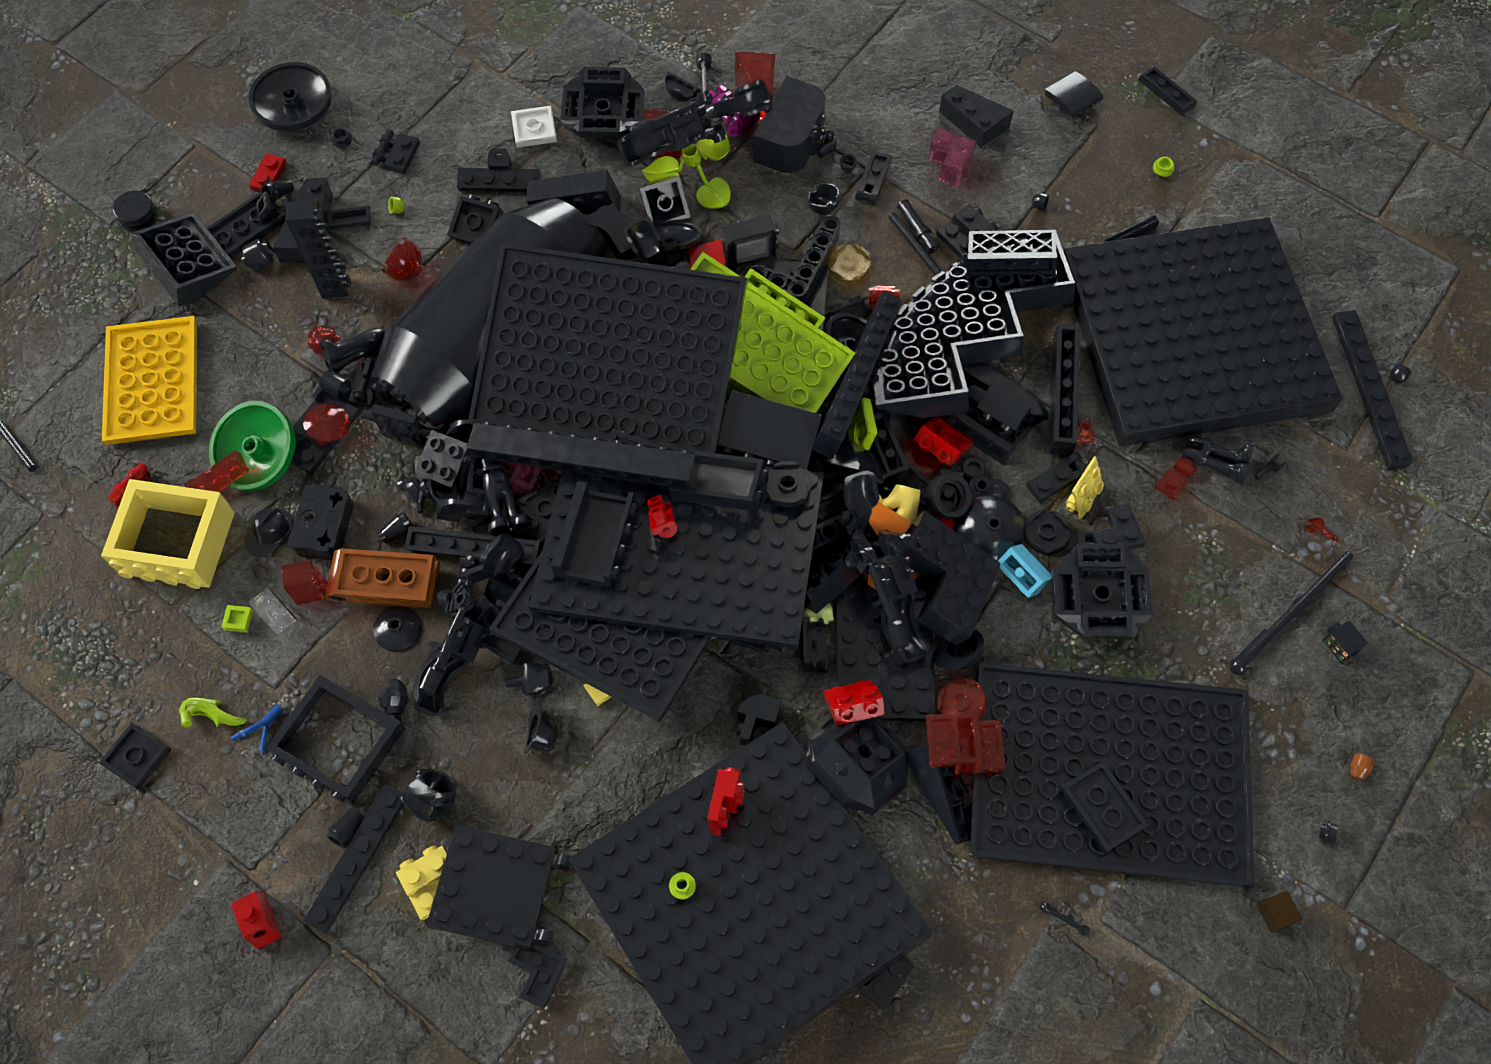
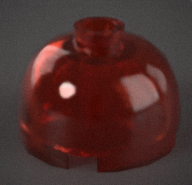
[382,237,423,281]

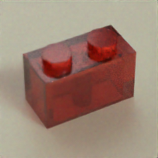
[281,560,327,605]

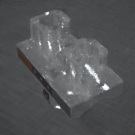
[249,587,297,635]

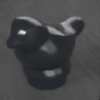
[397,475,432,514]

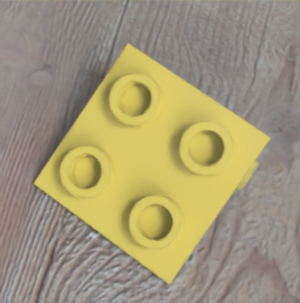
[1065,456,1104,519]

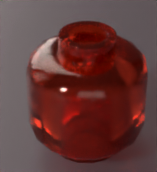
[308,326,340,354]

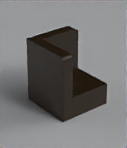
[1257,891,1303,933]

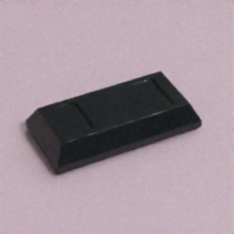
[328,206,371,230]

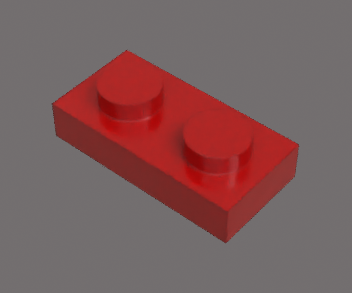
[249,153,287,192]

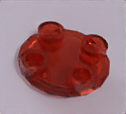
[303,403,350,444]

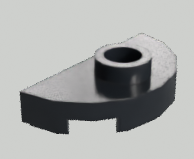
[665,70,701,99]

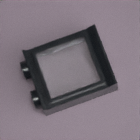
[721,215,779,269]

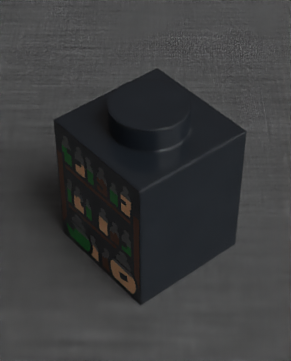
[1322,620,1368,663]

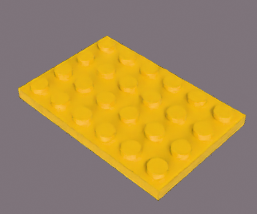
[102,316,197,445]

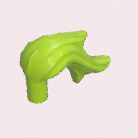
[179,697,247,727]

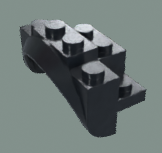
[429,420,489,523]

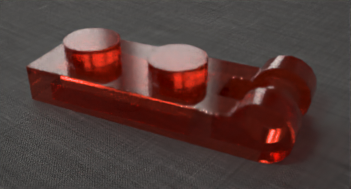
[184,450,249,492]

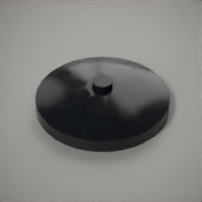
[249,62,332,131]

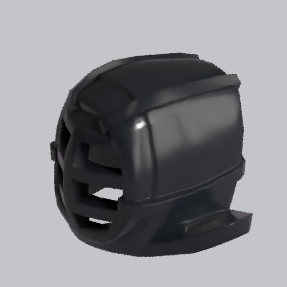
[401,768,457,822]

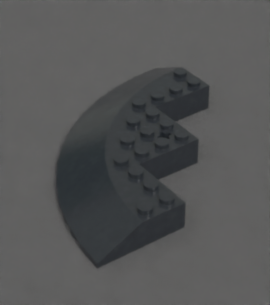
[874,233,1075,418]

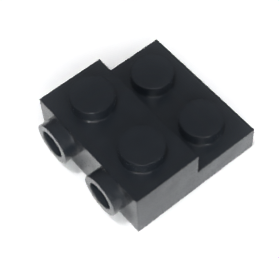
[447,195,504,244]
[936,203,998,258]

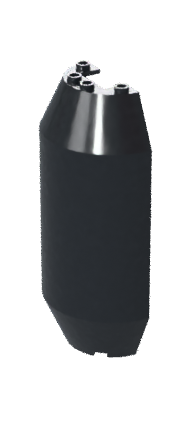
[370,198,608,427]

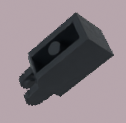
[968,385,1032,433]

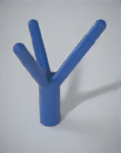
[230,704,283,753]

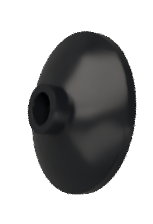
[373,606,421,652]

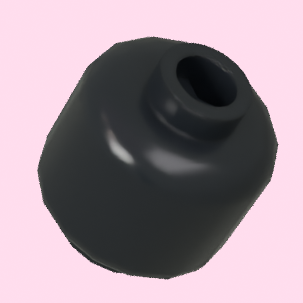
[241,238,275,270]

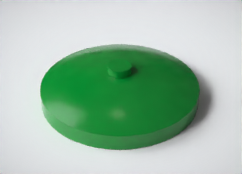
[209,401,295,491]

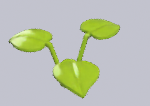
[642,127,731,209]

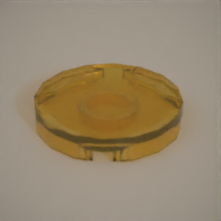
[828,244,871,283]

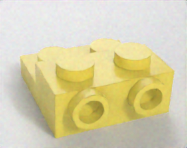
[396,845,447,921]

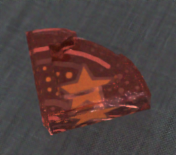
[1077,419,1096,445]

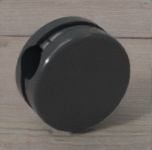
[112,190,157,232]

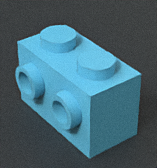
[998,544,1052,598]

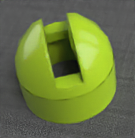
[388,197,405,214]

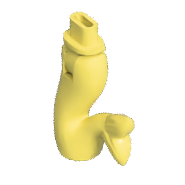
[879,484,920,522]

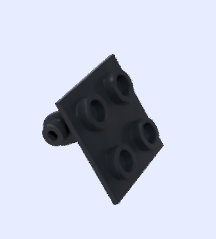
[415,430,469,488]

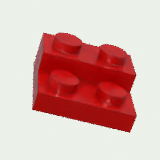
[914,416,974,466]
[824,680,885,726]
[707,768,745,836]

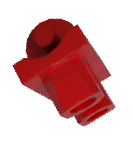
[648,495,677,538]

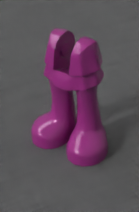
[709,85,760,136]

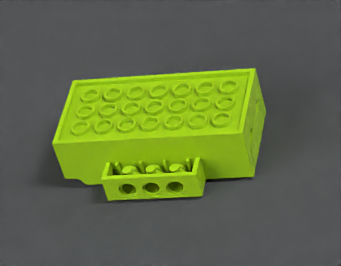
[690,252,855,413]

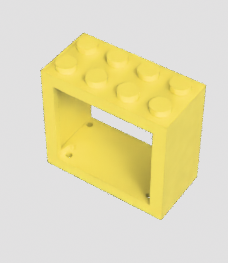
[101,479,235,589]

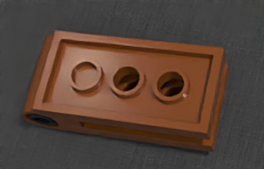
[325,548,440,609]

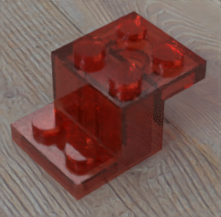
[926,712,1006,774]

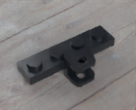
[457,148,541,192]

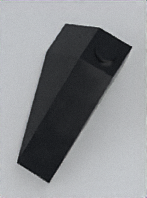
[906,737,971,845]

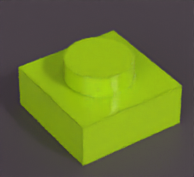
[221,605,253,633]

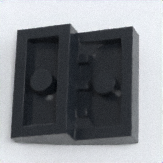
[1045,71,1103,117]

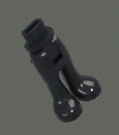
[319,326,387,373]
[480,459,533,536]

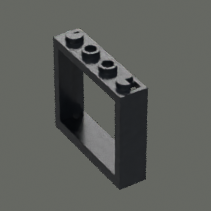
[266,675,405,804]

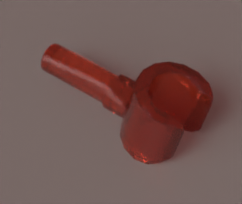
[1305,517,1339,542]

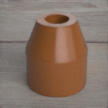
[1350,753,1375,781]

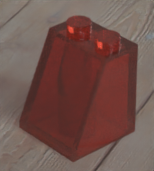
[735,51,776,119]

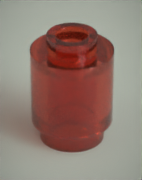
[869,285,900,305]

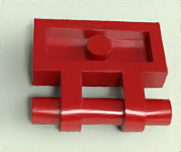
[108,462,151,509]

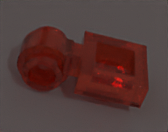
[1155,457,1196,501]

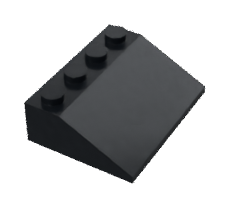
[133,212,237,307]

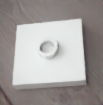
[511,106,557,148]

